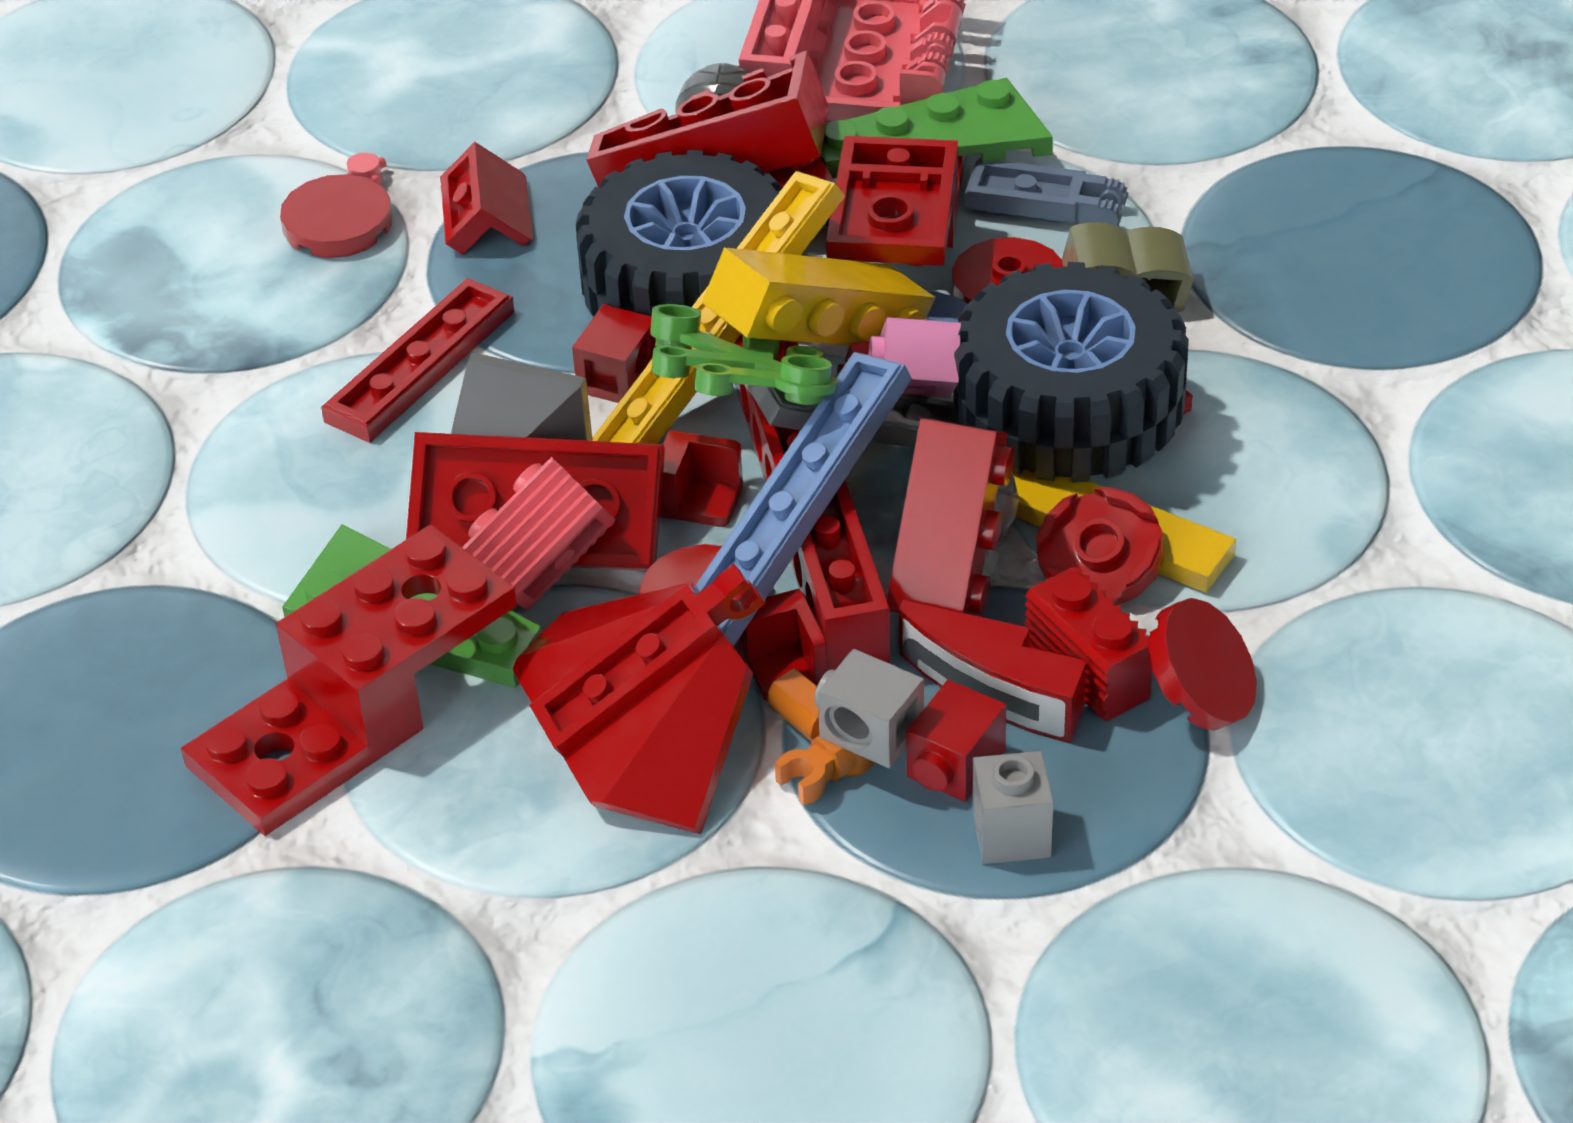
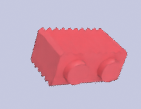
[462,457,616,611]

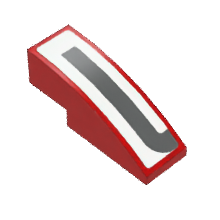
[899,600,1087,743]

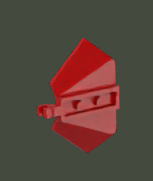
[512,563,766,835]

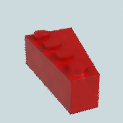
[586,50,829,188]

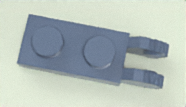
[965,158,1129,227]

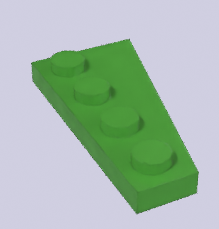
[820,77,1053,179]
[282,524,542,688]

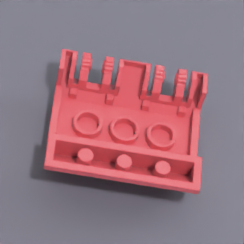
[738,0,966,122]

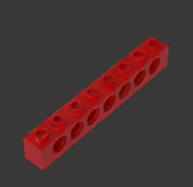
[734,333,890,671]

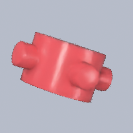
[347,153,387,184]

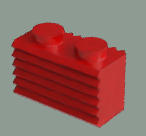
[1024,567,1153,721]

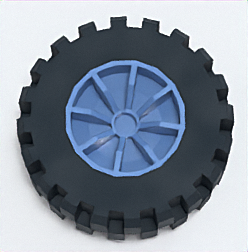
[576,150,783,317]
[953,262,1189,483]

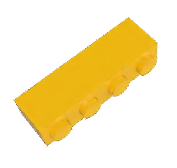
[702,247,936,345]

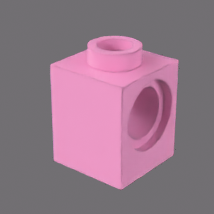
[868,317,961,398]

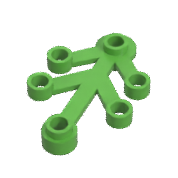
[650,304,837,405]

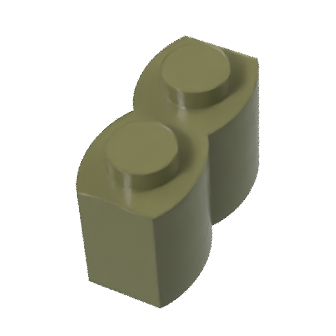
[1062,222,1194,313]

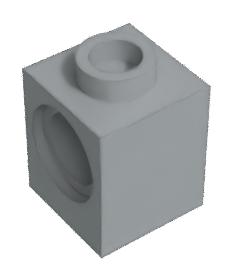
[814,649,924,769]
[972,751,1053,865]

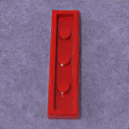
[321,278,515,443]

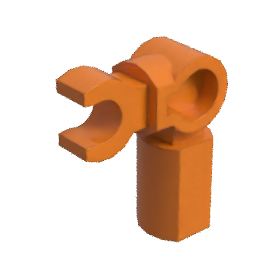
[767,668,875,805]

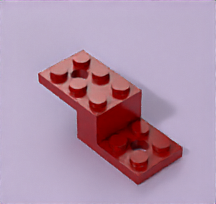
[826,136,965,266]
[180,524,517,836]

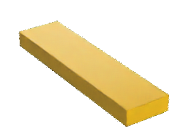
[1012,470,1236,593]

